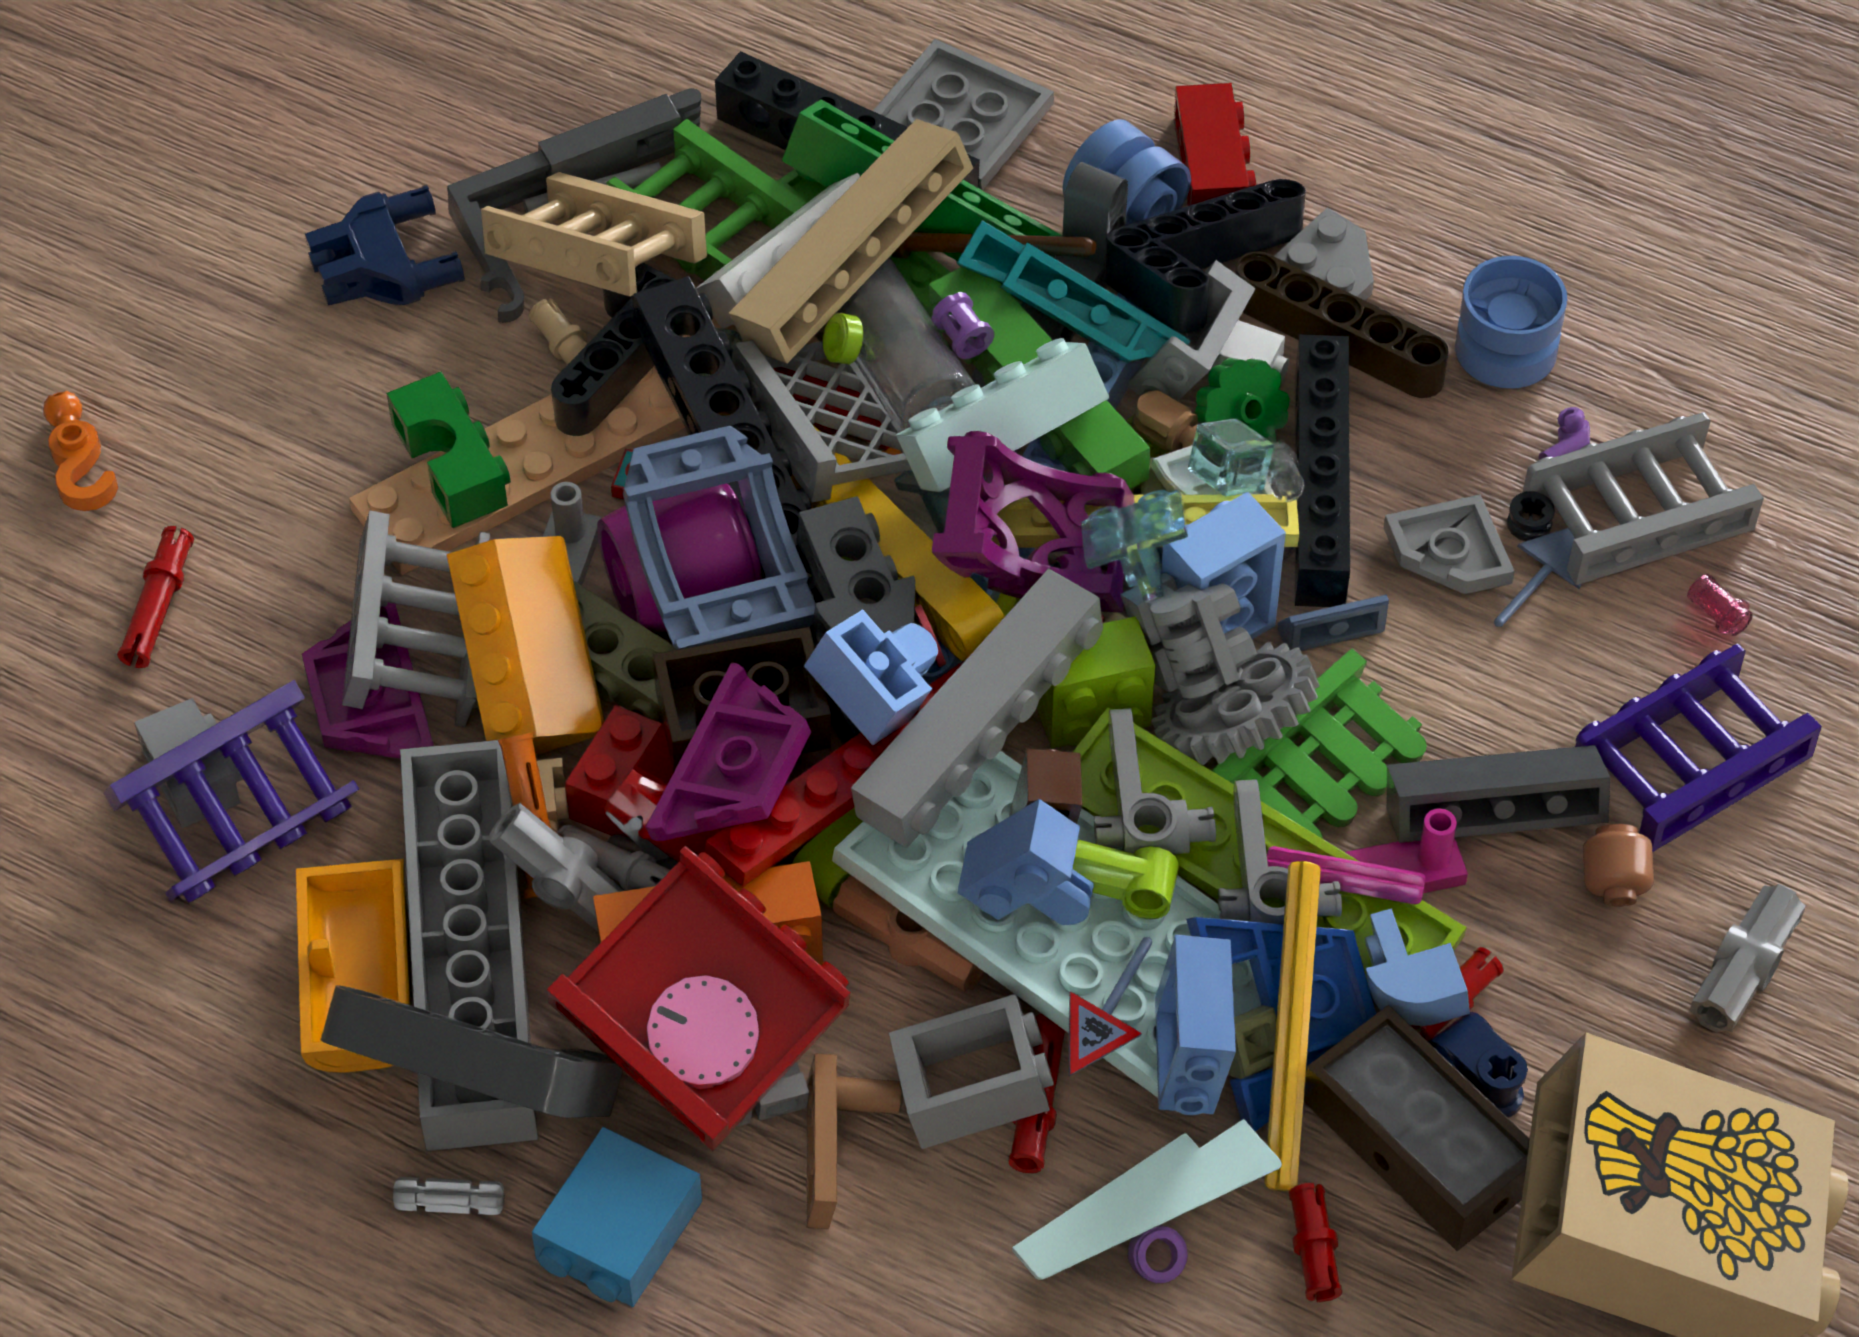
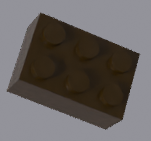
[653,627,831,772]

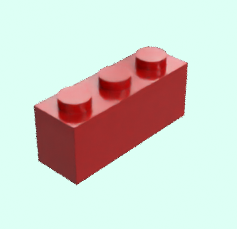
[1174,83,1256,206]

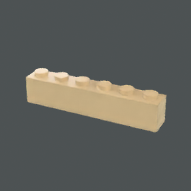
[729,119,973,364]

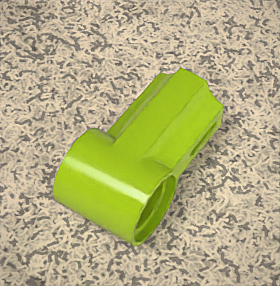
[1073,839,1179,919]

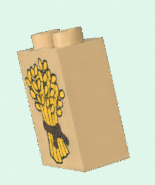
[1511,1032,1848,1337]

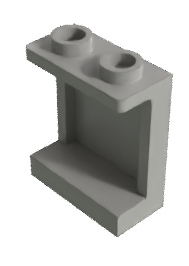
[1127,260,1256,401]

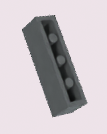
[1386,745,1610,843]

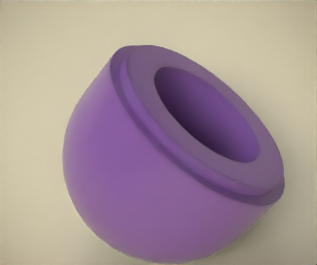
[1128,1225,1188,1283]

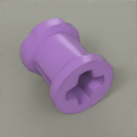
[931,292,994,359]

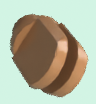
[1132,390,1208,452]

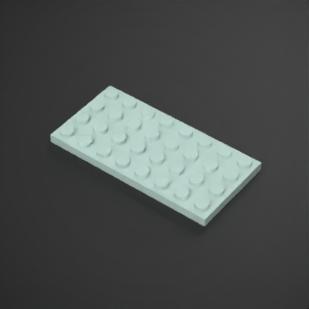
[832,751,1261,1112]

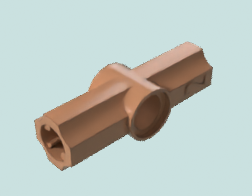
[833,875,985,992]

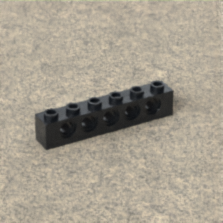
[715,51,980,188]
[1295,334,1350,607]

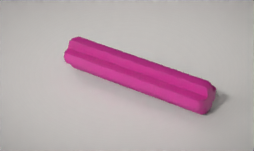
[1267,846,1425,905]

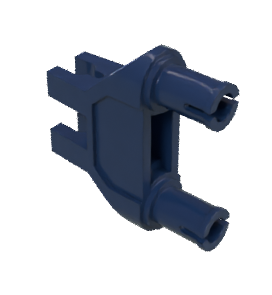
[305,185,465,305]

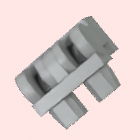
[1120,572,1257,698]

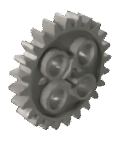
[1152,642,1319,765]

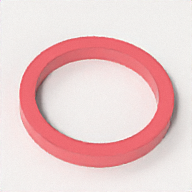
[914,604,946,667]

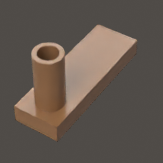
[807,1053,901,1229]

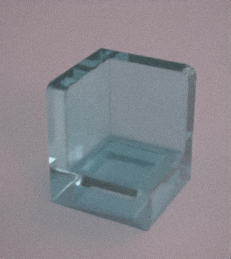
[1188,418,1274,497]

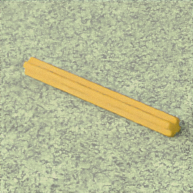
[1264,861,1321,1191]

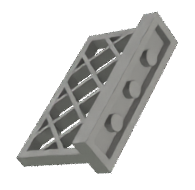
[732,340,912,503]

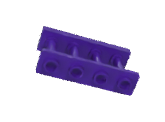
[1575,643,1822,852]
[103,680,359,903]

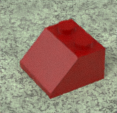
[565,705,674,837]

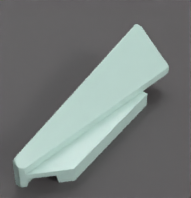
[1012,1119,1282,1280]

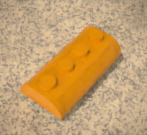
[296,858,411,1072]

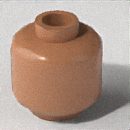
[1583,824,1654,907]

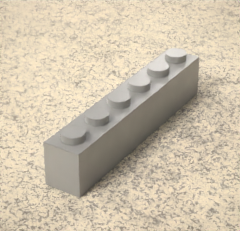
[851,568,1103,848]

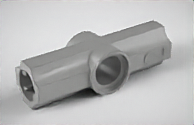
[489,803,625,931]
[1690,884,1806,1033]

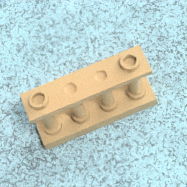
[481,172,707,297]

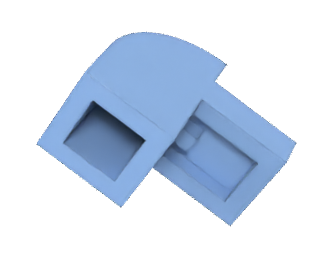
[1365,909,1470,1026]

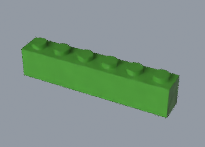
[927,267,1150,489]

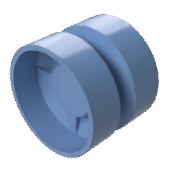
[1062,119,1191,225]
[1455,256,1567,388]

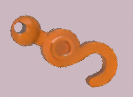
[43,390,118,511]

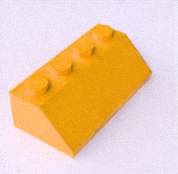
[446,536,604,755]

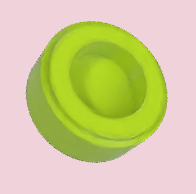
[823,313,863,365]

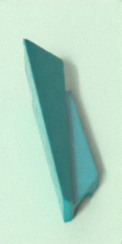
[956,220,1191,364]

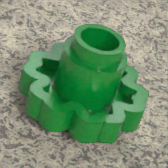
[1195,357,1290,458]

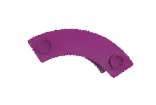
[932,431,1135,613]

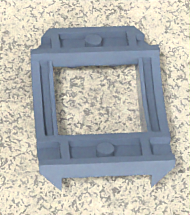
[623,426,816,650]

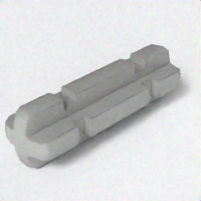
[393,1177,505,1215]

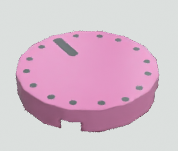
[647,975,759,1089]

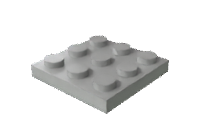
[873,39,1054,190]

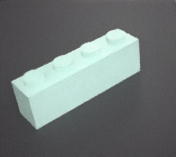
[896,338,1110,492]

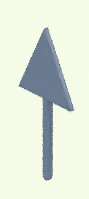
[1494,521,1589,627]

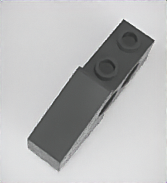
[796,496,915,642]

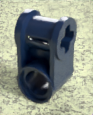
[1427,1011,1528,1118]

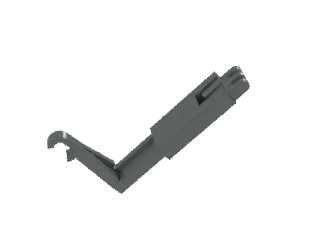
[447,88,701,323]

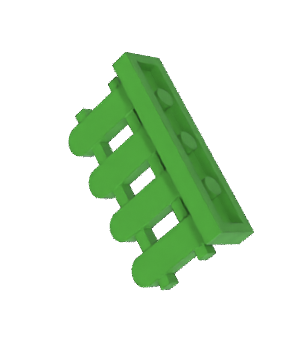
[1212,648,1427,839]

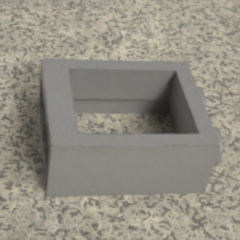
[889,994,1054,1149]

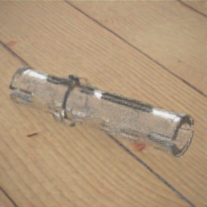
[1257,436,1304,502]

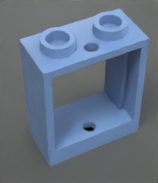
[1155,935,1236,1115]

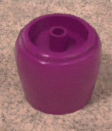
[597,483,763,634]

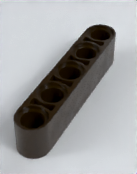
[1235,252,1449,398]

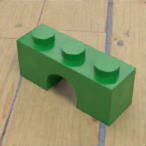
[386,371,511,528]

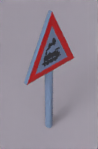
[1069,937,1152,1077]

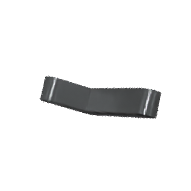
[970,162,1128,388]
[320,985,623,1118]

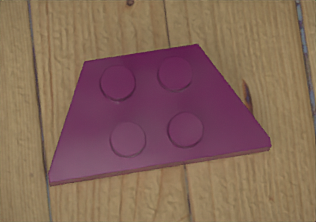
[301,602,434,759]
[645,663,811,841]

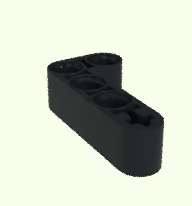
[551,263,683,436]

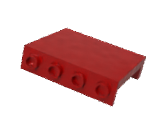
[547,846,851,1151]

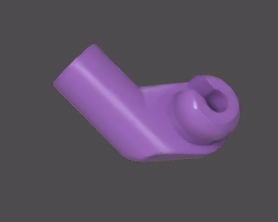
[1539,407,1590,460]

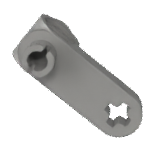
[1094,708,1216,854]
[1218,779,1342,924]

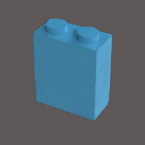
[532,1127,702,1307]

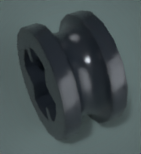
[1507,491,1555,541]

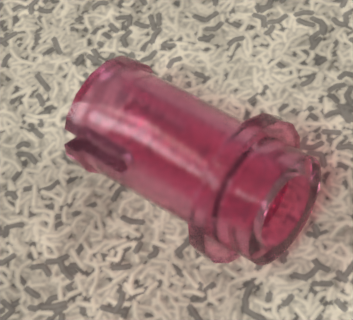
[1687,574,1753,636]

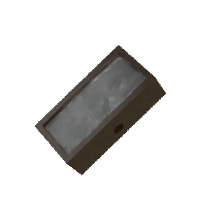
[1304,1005,1530,1251]

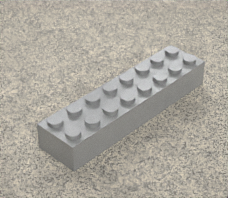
[400,740,538,1151]

